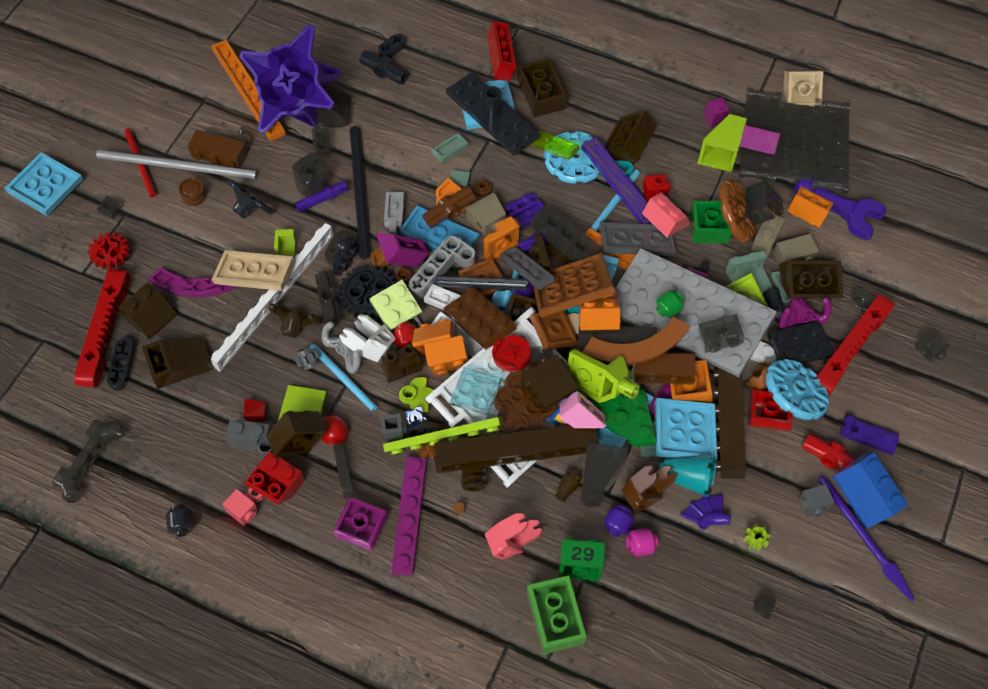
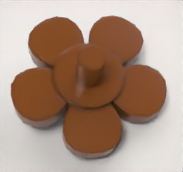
[417,443,434,458]

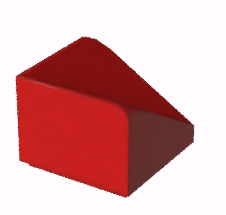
[244,399,266,422]

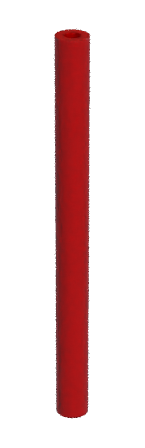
[124,128,156,198]

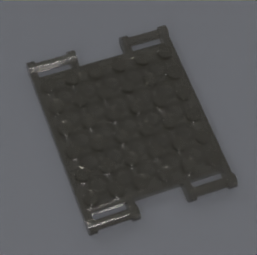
[738,87,850,194]

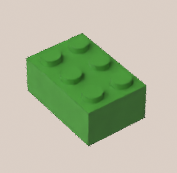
[527,575,587,655]

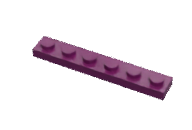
[391,456,427,577]

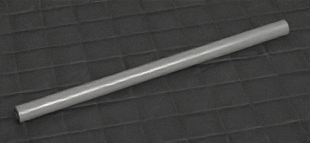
[96,149,257,179]

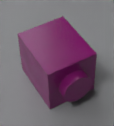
[704,97,730,128]

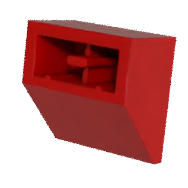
[244,451,305,505]

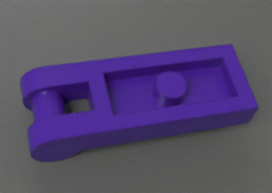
[840,416,900,455]

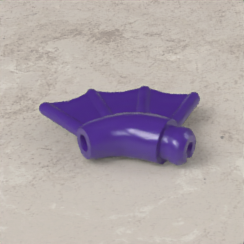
[680,494,731,530]

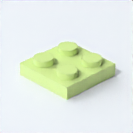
[370,280,422,331]

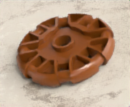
[719,180,756,243]

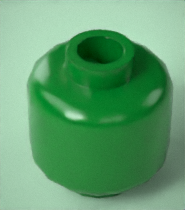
[655,290,685,318]

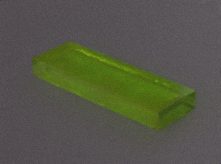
[529,131,580,160]

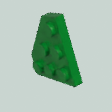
[586,390,656,447]

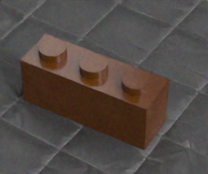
[188,130,248,168]
[634,352,695,385]

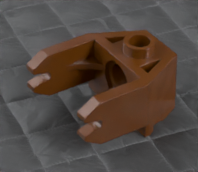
[622,466,678,511]

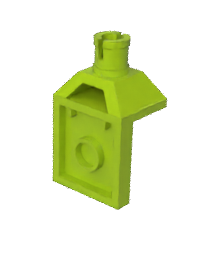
[567,349,640,403]

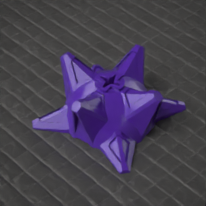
[239,24,341,134]

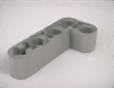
[409,236,476,300]

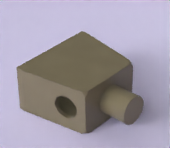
[465,193,506,235]

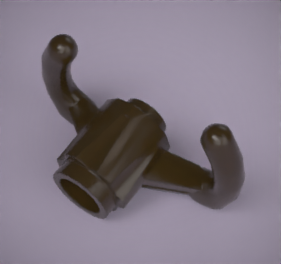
[267,303,323,338]

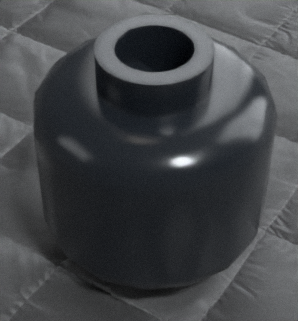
[165,505,195,537]

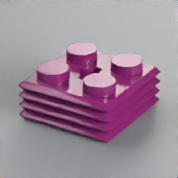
[333,497,388,551]

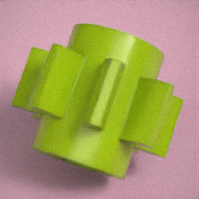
[743,524,771,552]

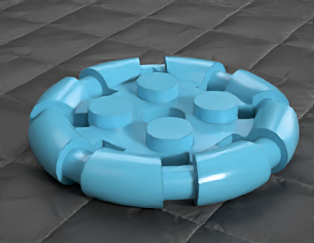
[544,131,605,184]
[766,359,829,420]

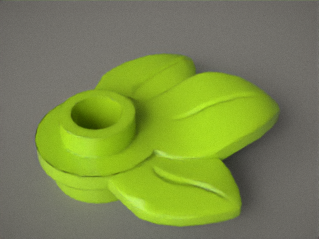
[399,377,434,413]

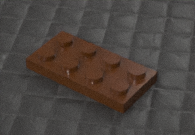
[443,288,517,350]

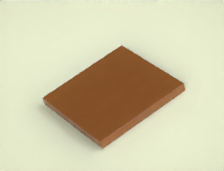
[533,253,615,317]

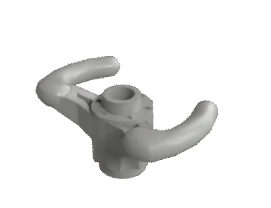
[322,321,361,374]

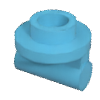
[492,290,512,310]

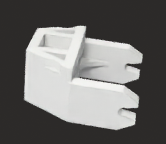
[339,314,396,362]

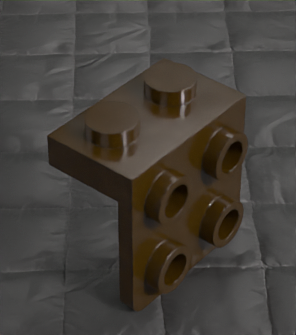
[531,235,575,271]

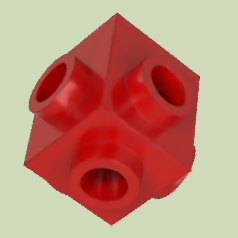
[642,174,671,201]

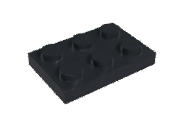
[767,321,834,364]

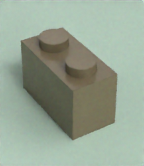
[751,212,785,258]
[773,234,819,264]

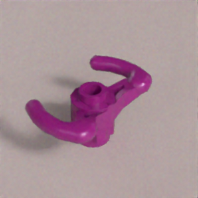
[779,297,832,330]

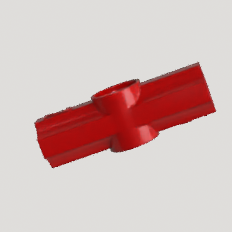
[801,433,857,470]

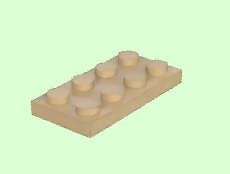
[212,250,295,291]

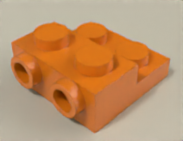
[484,216,520,261]

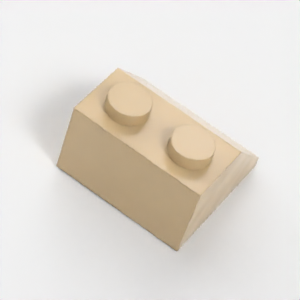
[783,70,823,107]

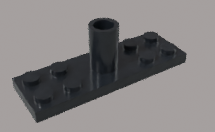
[446,72,540,156]

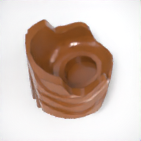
[745,361,771,391]

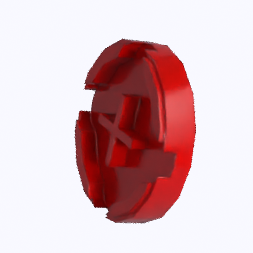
[492,335,532,372]

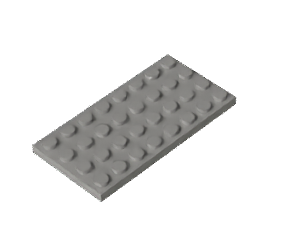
[615,249,777,377]

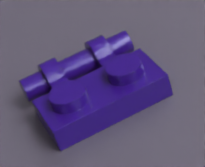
[503,193,549,230]

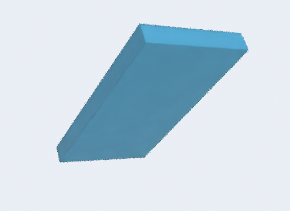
[399,205,480,259]

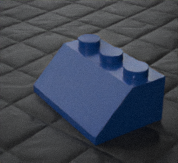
[832,452,908,528]

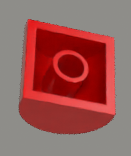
[748,389,792,432]

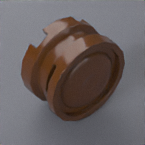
[179,178,206,206]

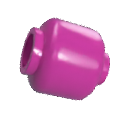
[626,528,658,557]

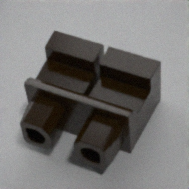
[380,344,422,383]

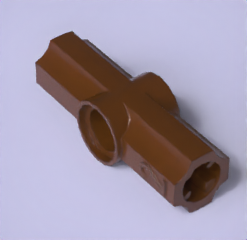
[422,186,476,229]

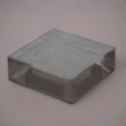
[97,196,123,219]

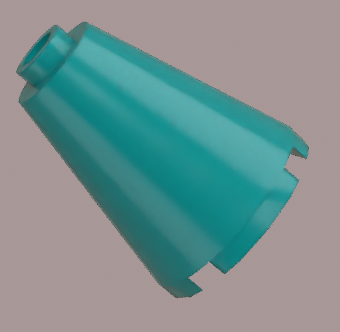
[659,456,716,497]

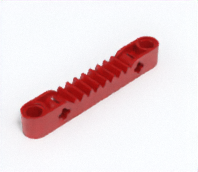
[74,269,131,388]
[815,293,896,396]

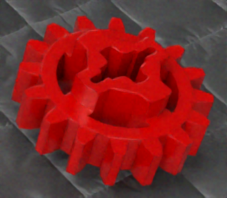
[88,232,130,270]

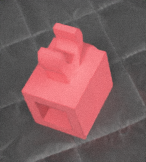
[222,488,264,526]

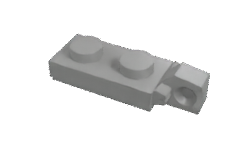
[384,192,404,235]

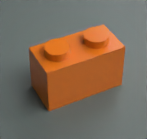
[787,186,833,228]

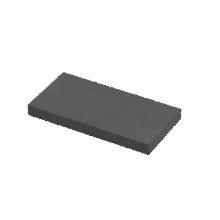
[599,222,676,256]

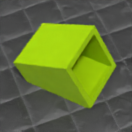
[697,114,747,172]

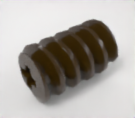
[461,467,486,492]

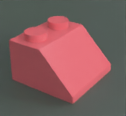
[642,193,690,237]

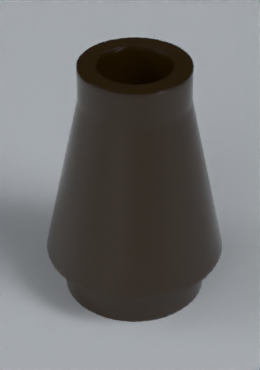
[555,471,581,503]

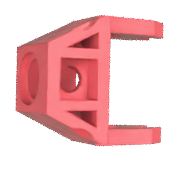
[485,513,543,560]

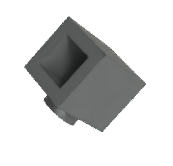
[380,413,407,444]
[799,484,835,517]

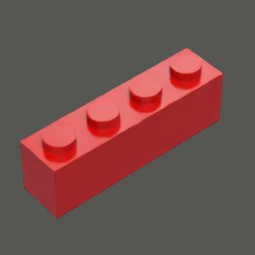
[487,21,516,81]

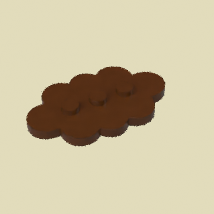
[493,355,561,433]

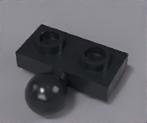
[332,236,359,277]

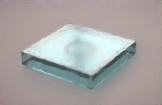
[450,367,502,416]

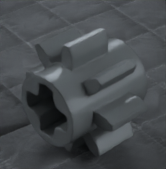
[294,346,320,370]

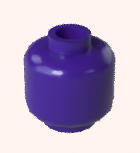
[603,505,634,537]

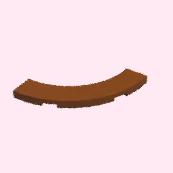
[582,317,691,365]

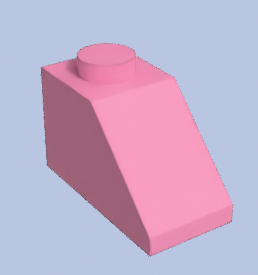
[559,391,606,428]

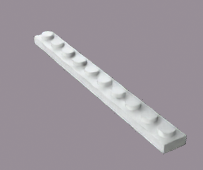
[211,223,333,372]

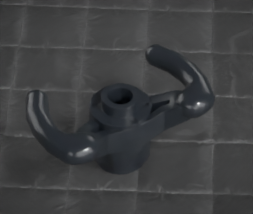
[228,179,274,218]

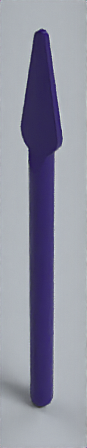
[818,476,914,602]

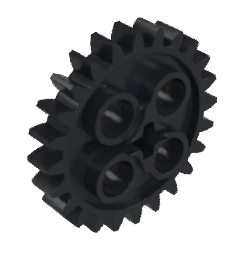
[338,264,398,319]

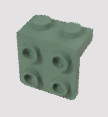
[725,251,773,294]

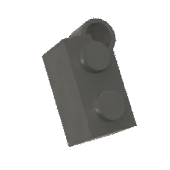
[225,419,274,459]

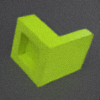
[274,229,296,258]

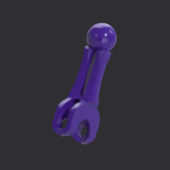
[794,177,886,240]

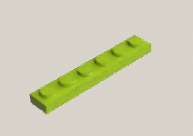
[383,417,504,455]

